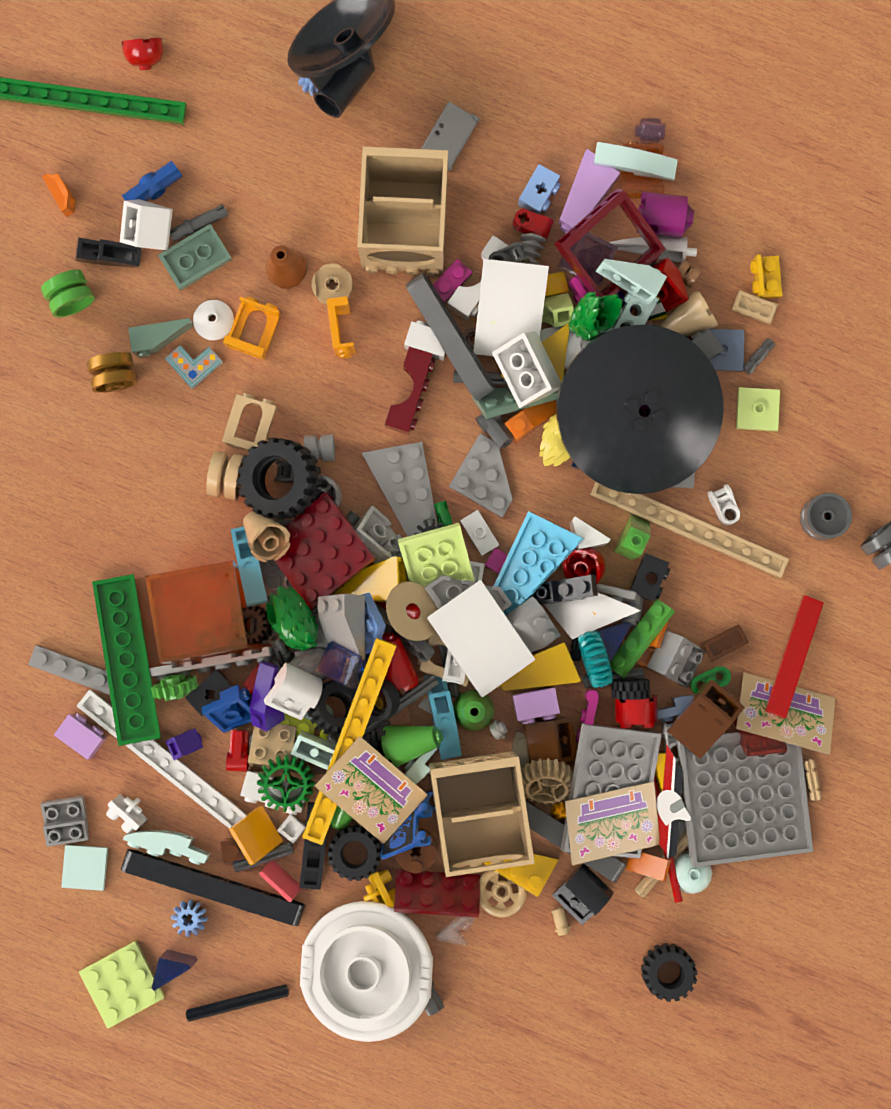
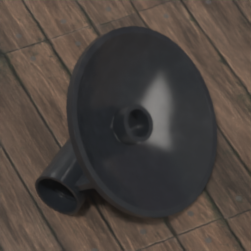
[287,0,395,118]

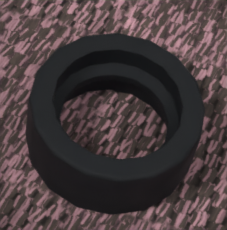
[370,679,400,721]

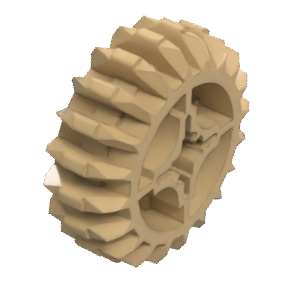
[521,758,574,805]

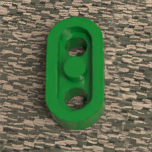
[690,666,731,694]

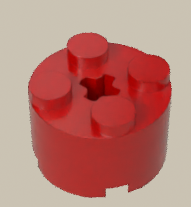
[615,694,658,728]

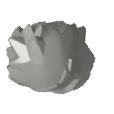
[273,647,339,681]

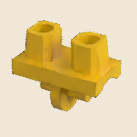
[363,870,395,907]

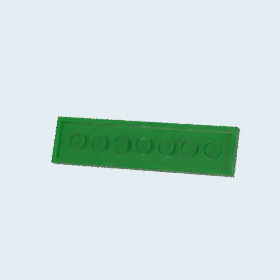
[92,574,161,747]

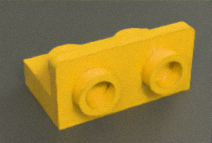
[750,254,783,299]

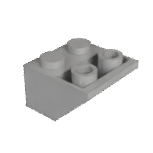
[647,630,705,688]

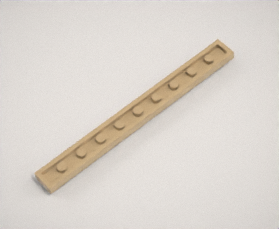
[590,482,789,578]

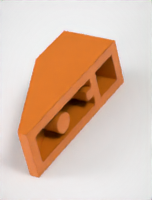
[504,400,557,443]

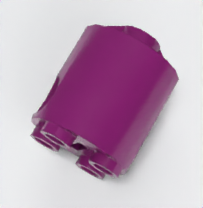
[636,192,694,238]

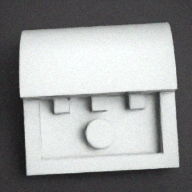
[264,662,322,720]

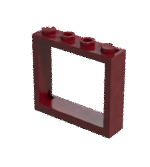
[554,190,666,297]

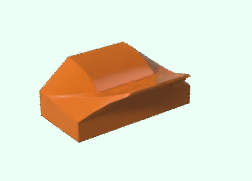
[42,173,76,217]

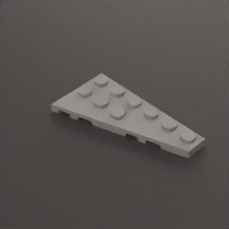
[362,442,437,537]
[149,647,274,680]

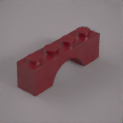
[385,346,436,435]

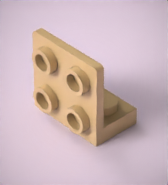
[248,724,296,772]

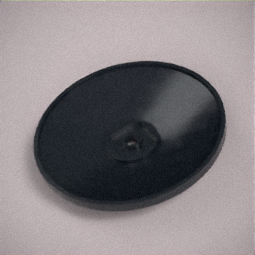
[556,325,724,494]

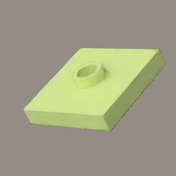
[736,387,780,432]

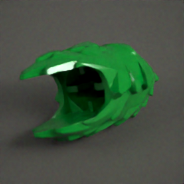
[568,292,622,341]
[266,586,318,652]

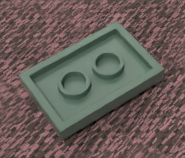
[158,224,232,291]

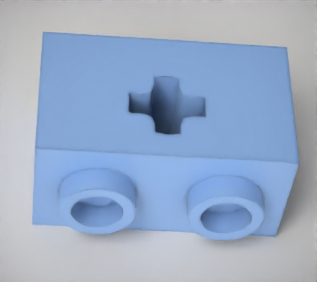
[518,164,561,215]

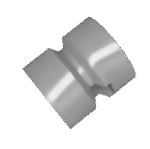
[304,434,335,462]

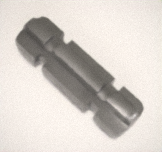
[743,338,775,375]

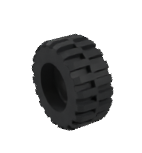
[237,438,322,520]

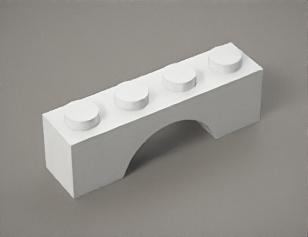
[448,236,509,321]

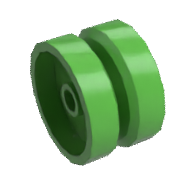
[41,270,95,318]

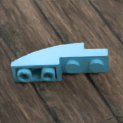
[231,526,268,607]
[424,675,462,760]

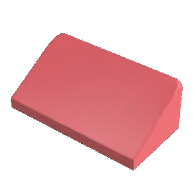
[259,860,302,902]

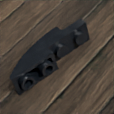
[530,575,598,605]
[299,802,326,890]

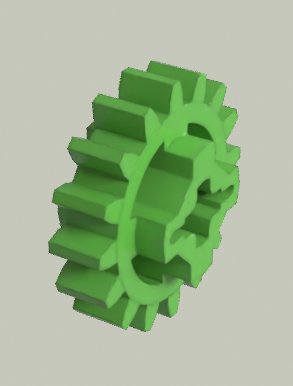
[151,673,198,701]

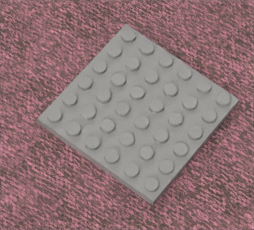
[677,731,813,867]

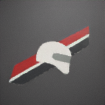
[656,745,691,859]

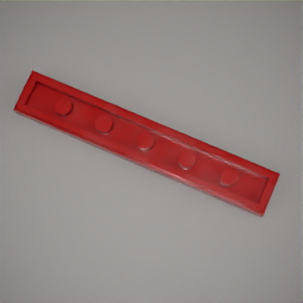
[765,595,824,719]

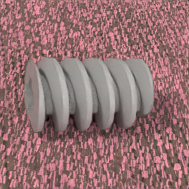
[517,233,547,265]

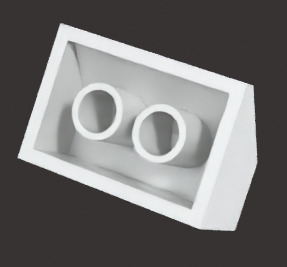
[492,331,561,408]

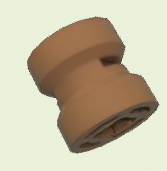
[678,260,702,288]

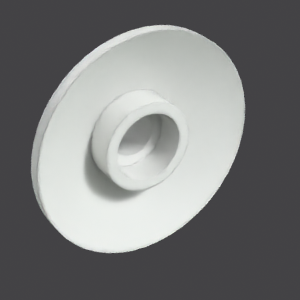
[193,300,234,340]

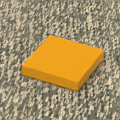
[229,806,283,865]

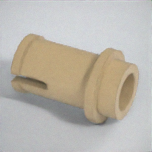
[551,907,571,936]

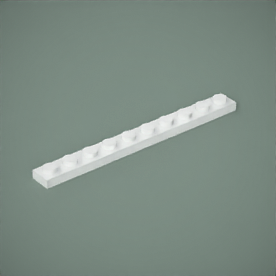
[77,689,248,828]

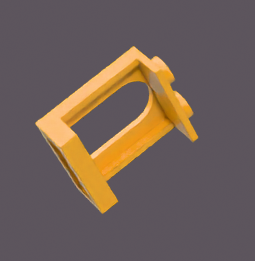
[223,296,281,360]
[327,296,356,359]

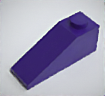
[250,660,285,732]

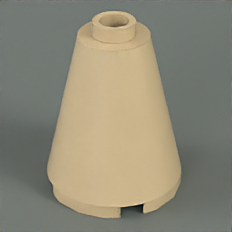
[660,290,718,337]
[243,512,290,562]

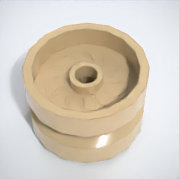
[206,451,244,501]

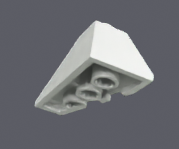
[354,505,409,580]

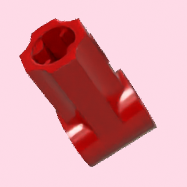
[226,730,249,772]

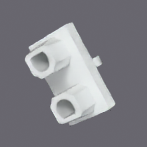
[106,794,148,834]

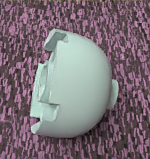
[674,851,712,894]

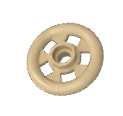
[480,870,527,917]

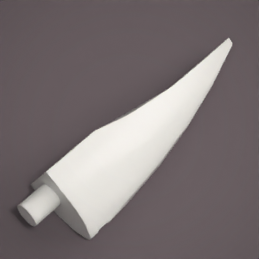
[604,236,697,263]

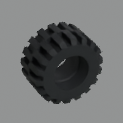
[308,679,358,735]
[328,825,381,881]
[641,943,698,1002]

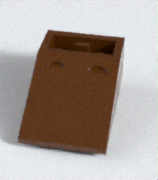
[667,680,745,759]

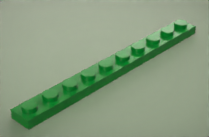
[0,77,187,125]

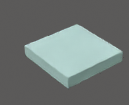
[61,844,109,891]

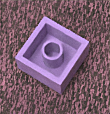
[511,687,560,724]

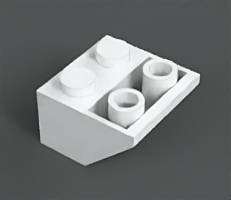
[120,199,173,250]

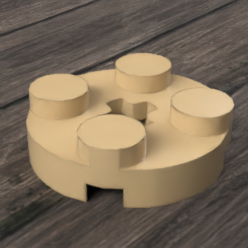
[312,264,353,305]

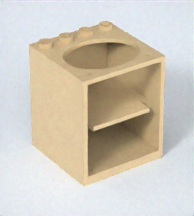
[357,146,448,276]
[429,751,535,877]

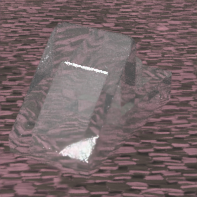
[436,916,475,946]

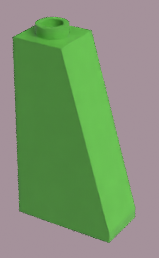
[613,514,651,560]

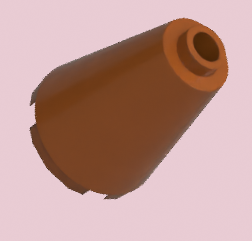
[266,246,306,289]

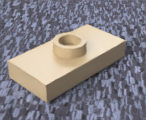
[731,290,778,325]

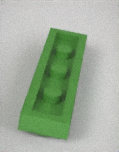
[609,599,675,678]

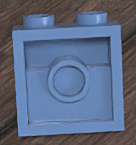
[362,593,386,654]

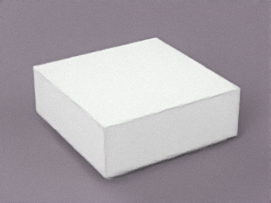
[277,814,305,844]

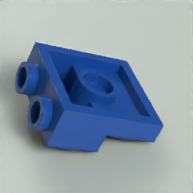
[202,685,252,733]

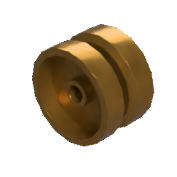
[86,352,138,393]

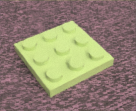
[398,523,475,587]
[79,940,166,1029]

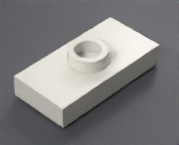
[460,510,499,556]

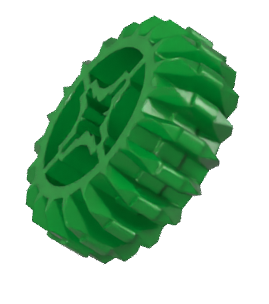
[257,754,315,812]

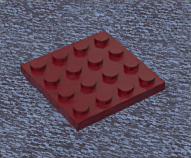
[275,492,377,611]

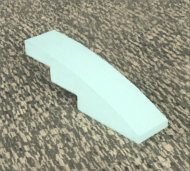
[594,142,678,181]

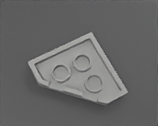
[449,434,513,518]
[424,575,512,612]

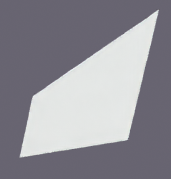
[545,579,641,639]

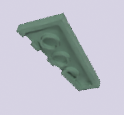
[472,387,559,419]

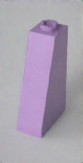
[558,149,620,233]

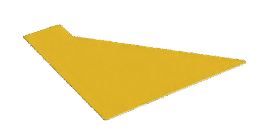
[501,324,569,382]

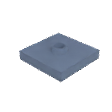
[703,329,744,372]

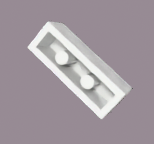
[240,770,308,815]

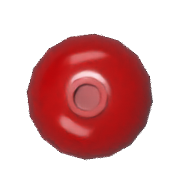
[121,38,163,70]
[563,547,606,584]

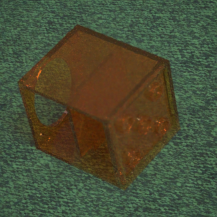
[145,560,255,664]

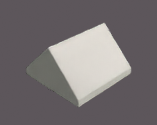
[569,516,610,550]

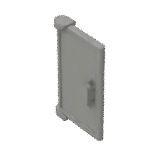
[421,102,480,172]

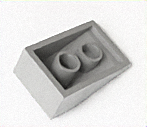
[317,594,365,661]
[506,596,561,652]

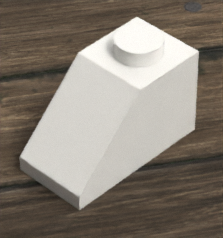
[404,321,445,361]

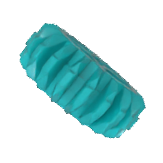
[578,631,613,688]

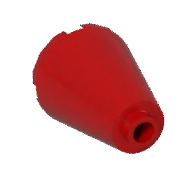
[380,632,419,693]

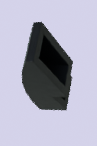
[75,237,142,267]

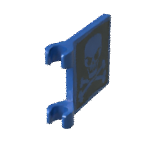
[381,802,433,860]

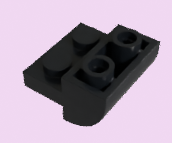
[552,863,614,925]

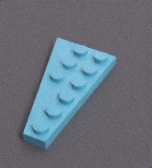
[494,511,585,616]

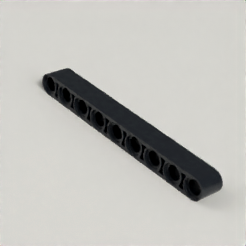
[121,849,305,926]

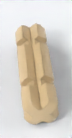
[803,759,822,801]

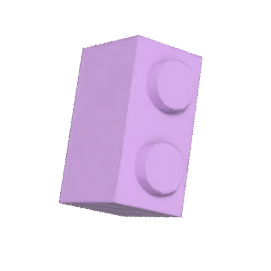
[54,713,107,760]

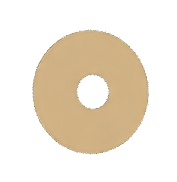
[386,582,438,641]

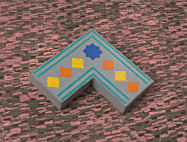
[165,345,223,390]

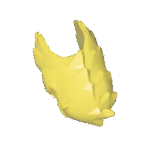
[539,414,570,466]

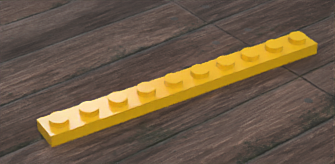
[302,638,397,845]

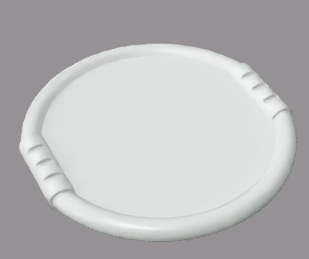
[300,901,433,1042]

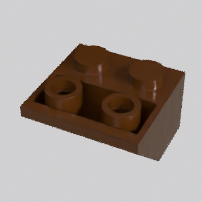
[524,716,577,764]

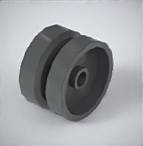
[800,493,852,541]
[860,521,891,570]

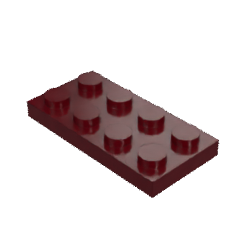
[394,869,480,918]

